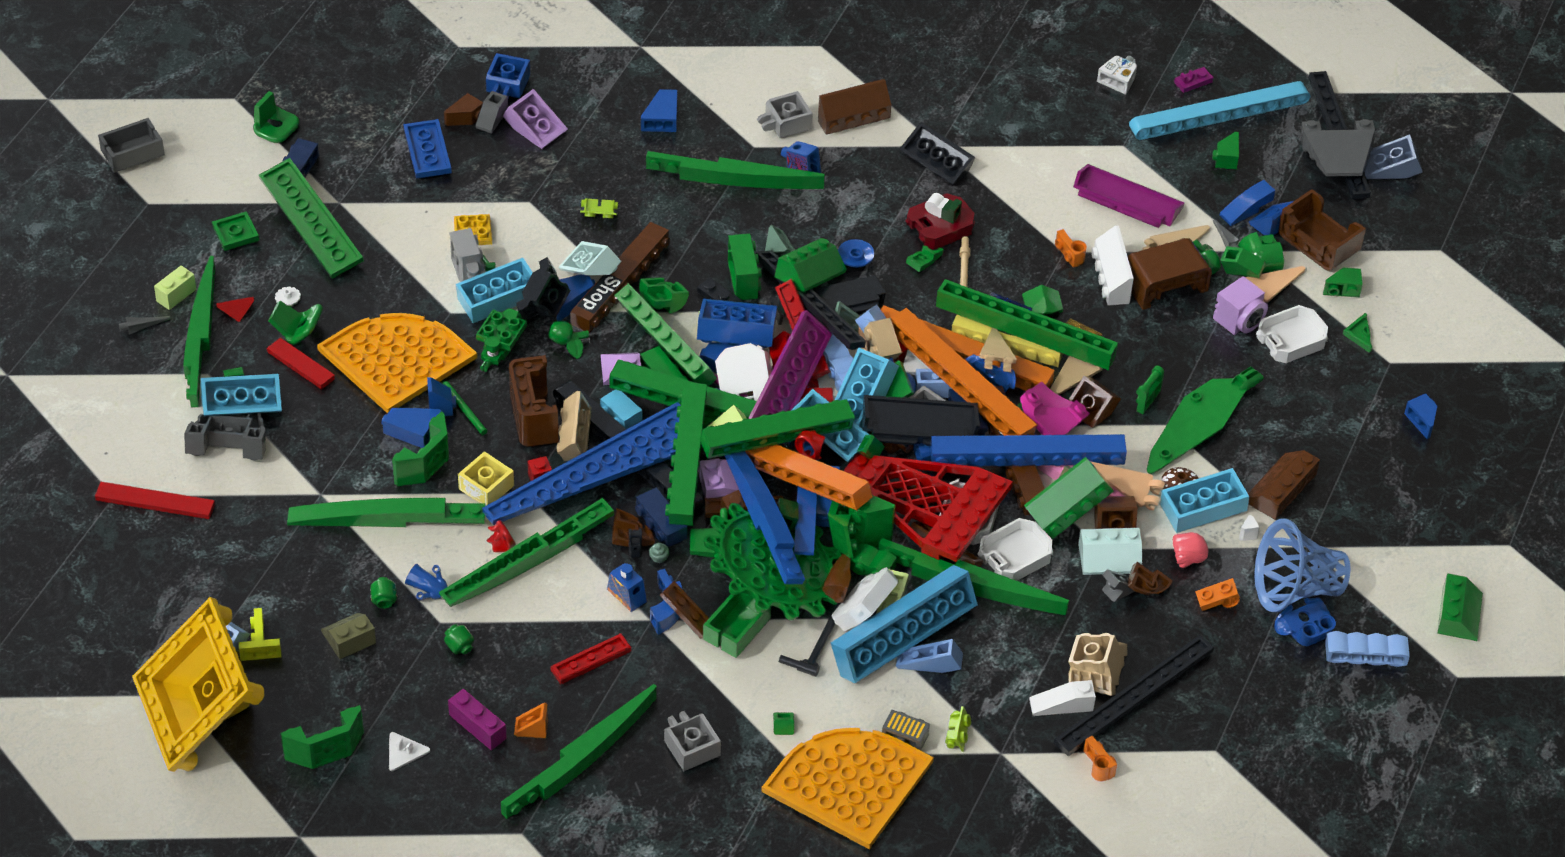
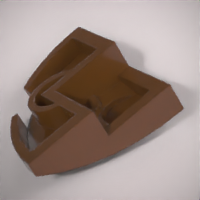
[612,508,655,546]
[1128,562,1173,595]

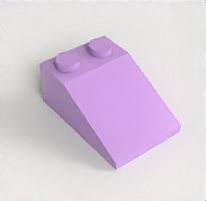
[503,89,568,149]
[699,459,739,499]

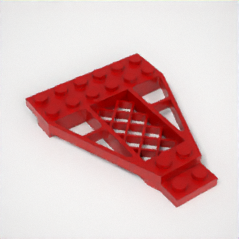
[844,454,1013,562]

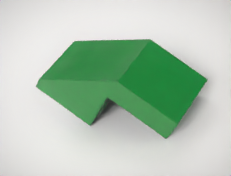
[856,435,885,460]

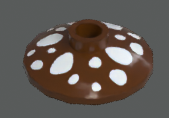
[1162,467,1199,489]

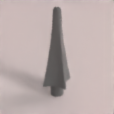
[1213,219,1239,248]
[119,316,171,335]

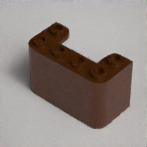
[1279,189,1366,271]
[1128,238,1212,310]
[509,355,559,446]

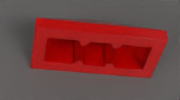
[215,297,254,322]

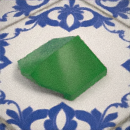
[1022,285,1063,314]

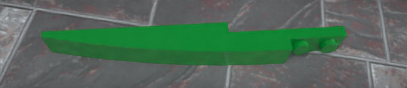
[646,151,825,189]
[183,256,216,408]
[287,498,486,527]
[439,498,614,607]
[878,538,1069,615]
[501,684,657,819]

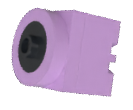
[1213,276,1268,335]

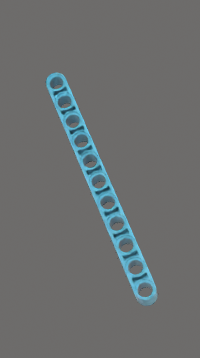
[1129,81,1311,140]

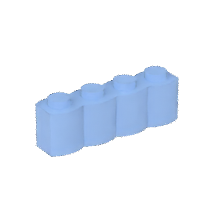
[823,331,853,392]
[1325,631,1410,667]

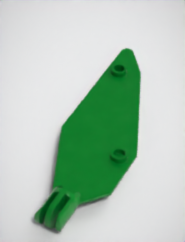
[1147,367,1264,474]

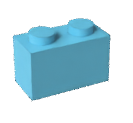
[600,390,642,429]

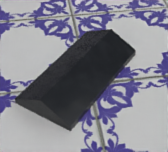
[899,122,975,185]

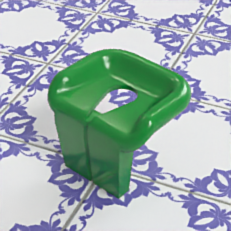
[253,91,300,143]
[268,301,323,345]
[690,508,728,558]

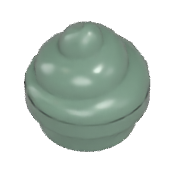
[649,543,669,563]

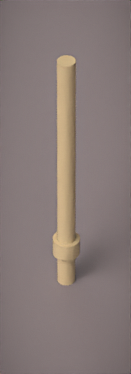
[959,237,970,287]

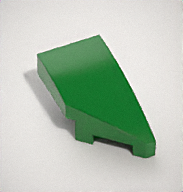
[906,246,944,272]

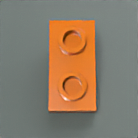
[1055,229,1087,268]
[1195,578,1240,611]
[1084,736,1117,781]

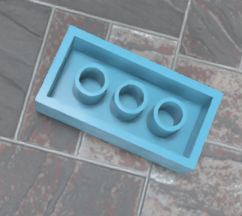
[456,258,533,323]
[1160,468,1249,533]

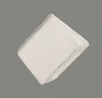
[1239,515,1259,541]

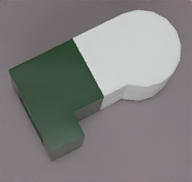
[925,193,962,224]

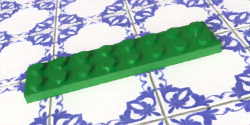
[259,158,364,279]

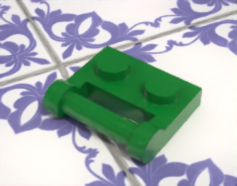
[1136,366,1164,414]

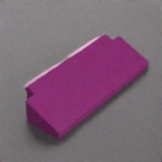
[1073,164,1185,228]

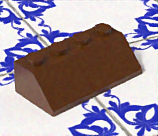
[818,79,892,135]
[1248,450,1320,520]

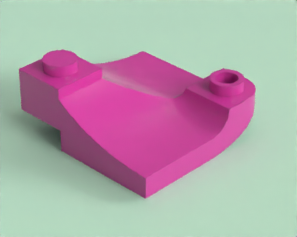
[1020,381,1090,435]

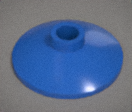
[838,239,874,267]

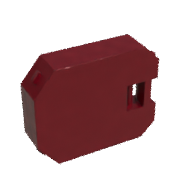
[905,193,975,250]

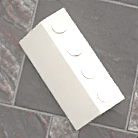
[1091,225,1133,305]

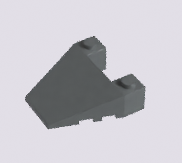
[1301,119,1375,176]
[184,413,266,461]

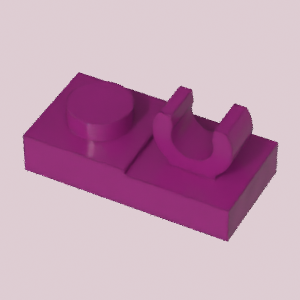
[1174,67,1213,93]

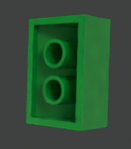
[849,495,895,548]
[1437,573,1483,641]

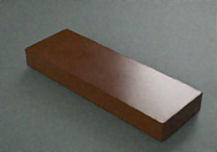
[660,581,709,639]

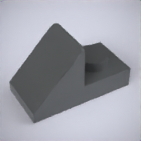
[1102,569,1135,602]

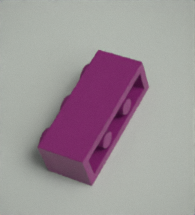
[448,689,507,751]

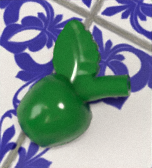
[1193,239,1221,275]
[548,321,590,359]

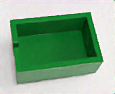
[728,234,762,300]
[703,593,771,658]

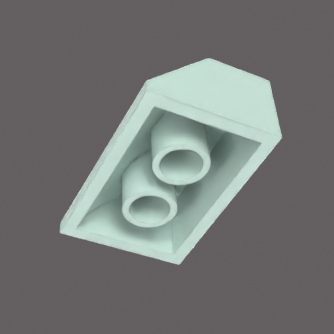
[558,241,621,275]
[1078,528,1142,575]

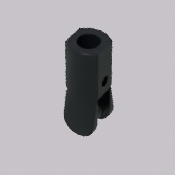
[628,528,642,558]

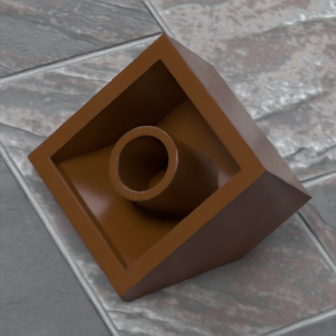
[1069,376,1121,428]
[1094,496,1138,529]

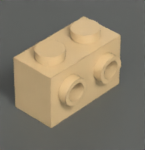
[864,318,902,359]

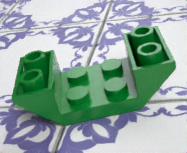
[392,412,449,486]
[828,500,859,558]
[281,705,364,769]

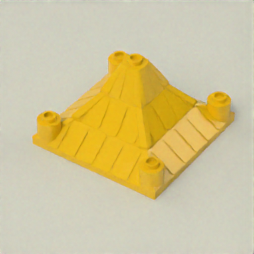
[132,597,264,772]

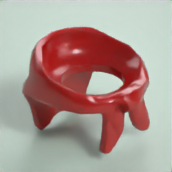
[795,430,825,460]
[486,520,516,552]

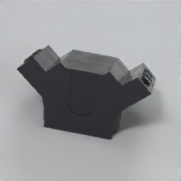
[516,257,571,324]

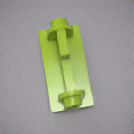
[580,198,618,218]
[945,706,971,752]

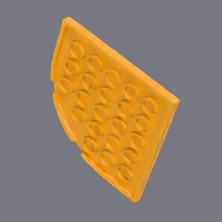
[317,313,477,413]
[762,728,934,849]

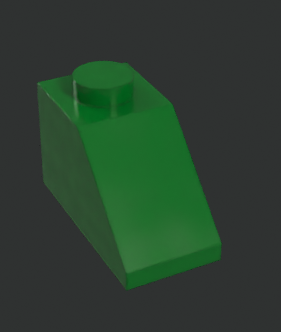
[1212,132,1239,169]

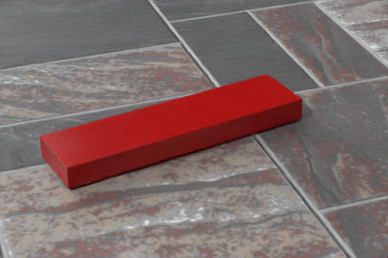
[267,338,335,390]
[551,634,631,684]

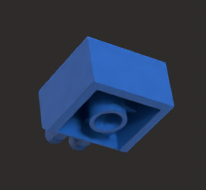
[486,53,530,98]

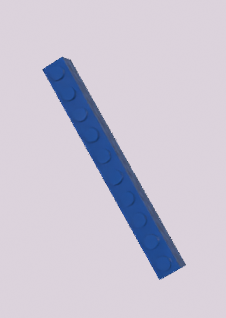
[930,434,1127,466]

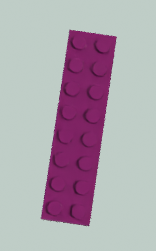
[749,310,832,445]

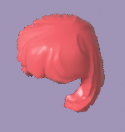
[1172,532,1208,568]

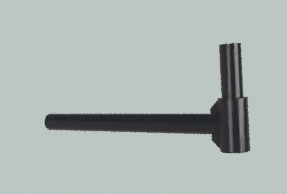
[778,595,847,677]

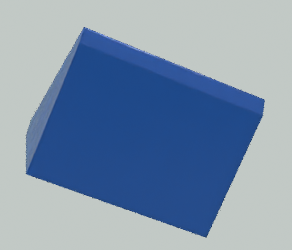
[1249,201,1293,235]

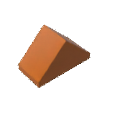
[514,702,548,738]

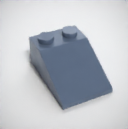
[1364,135,1423,179]

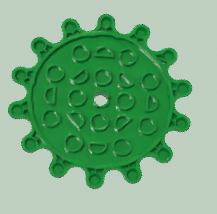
[704,503,841,620]

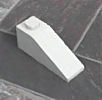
[1029,680,1096,716]

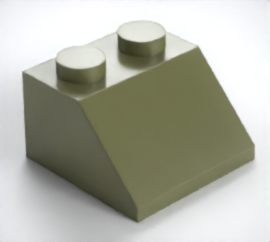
[321,613,376,659]

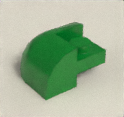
[1238,232,1284,273]
[640,278,689,314]

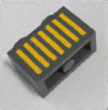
[882,709,930,750]

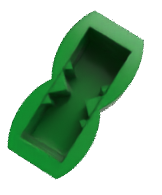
[850,543,897,576]

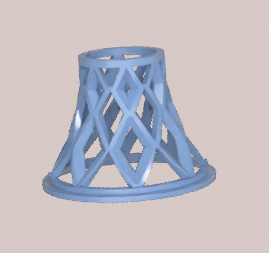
[1255,519,1351,612]

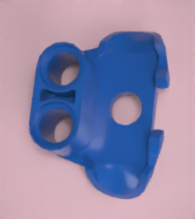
[965,354,1016,393]
[1275,597,1336,646]

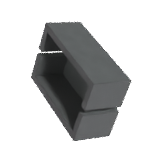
[98,118,165,173]

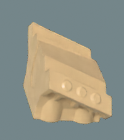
[1068,633,1127,696]

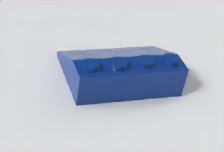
[697,299,777,348]

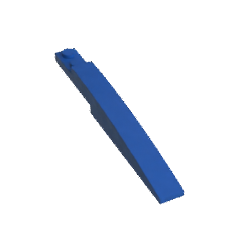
[794,441,819,555]
[725,451,805,584]

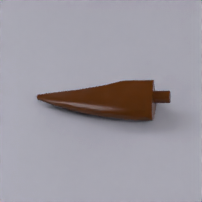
[823,554,851,603]

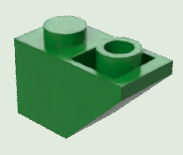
[1220,246,1266,278]
[1323,268,1363,297]

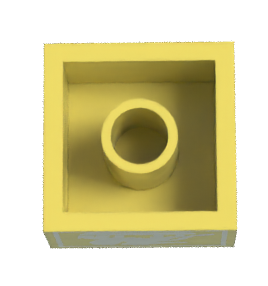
[458,452,514,506]

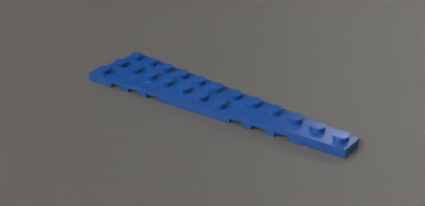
[482,402,702,525]

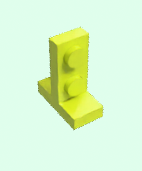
[239,608,282,661]

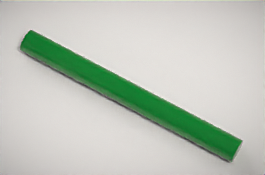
[443,381,488,435]

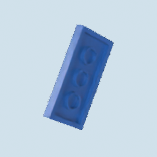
[403,119,452,178]

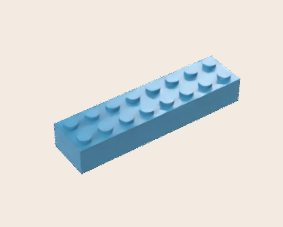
[831,565,978,683]

